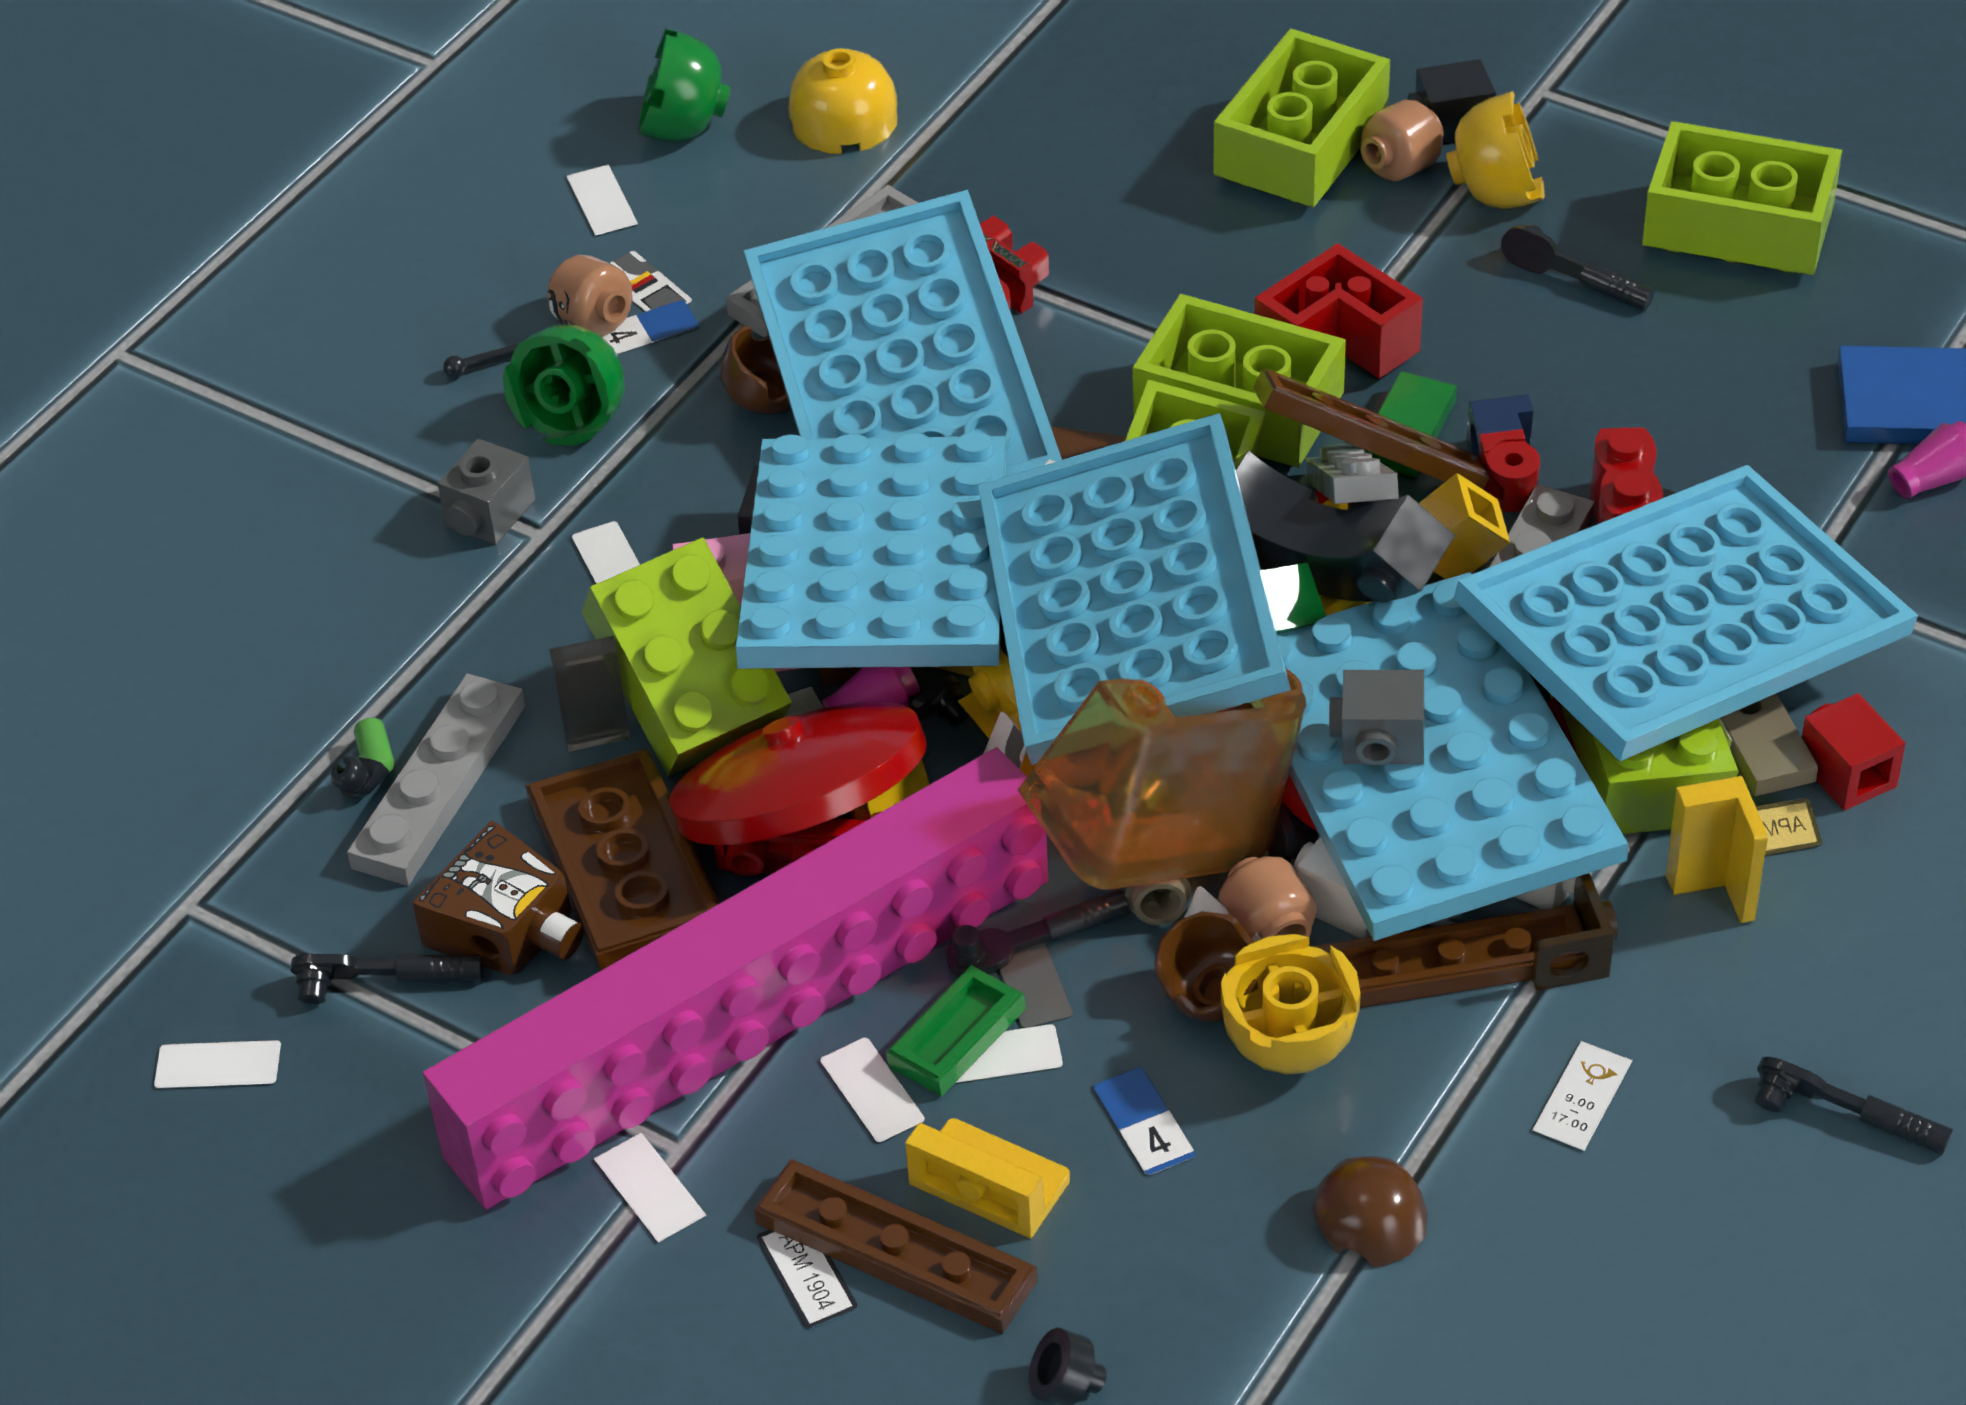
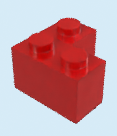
[1254,243,1423,379]

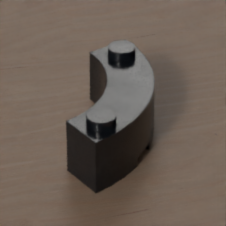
[1233,451,1455,603]

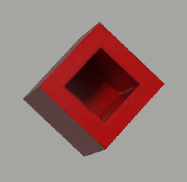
[1801,693,1906,811]

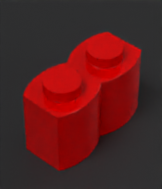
[1589,427,1663,524]

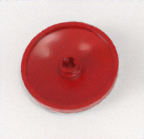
[669,702,927,845]

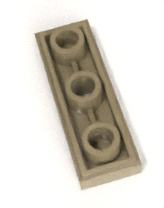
[1720,694,1818,796]

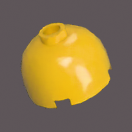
[788,48,897,154]
[1447,91,1545,209]
[1221,934,1360,1075]

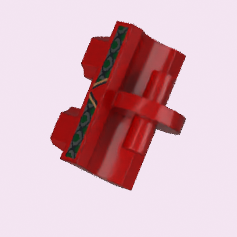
[980,215,1049,314]

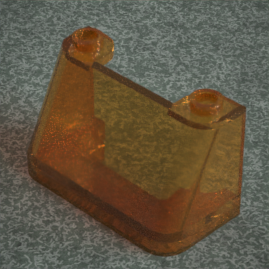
[1017,667,1307,890]

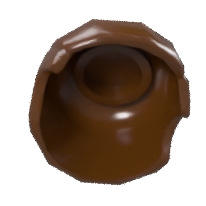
[720,325,791,414]
[1154,911,1258,1022]
[1312,1156,1428,1267]

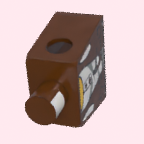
[412,820,584,975]

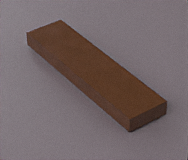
[1253,369,1489,489]
[1312,904,1586,1008]
[754,1159,1038,1334]

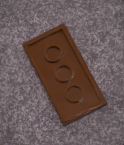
[525,748,719,971]

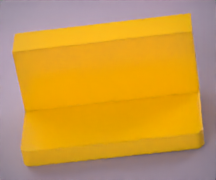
[1665,776,1768,923]
[905,1118,1070,1239]

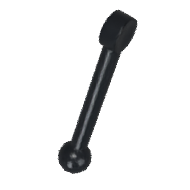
[443,343,519,378]

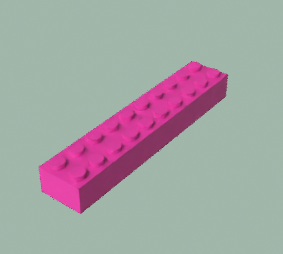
[422,747,1048,1211]

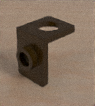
[1532,873,1618,990]

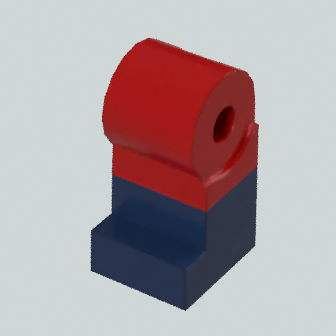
[1466,394,1540,512]

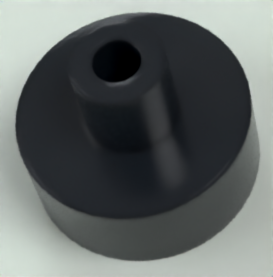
[1029,1328,1106,1405]

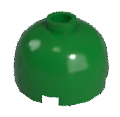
[638,28,730,142]
[502,324,625,446]

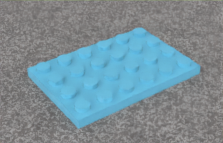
[744,190,1062,477]
[978,413,1291,765]
[736,432,1006,669]
[1454,465,1918,761]
[1252,572,1628,941]

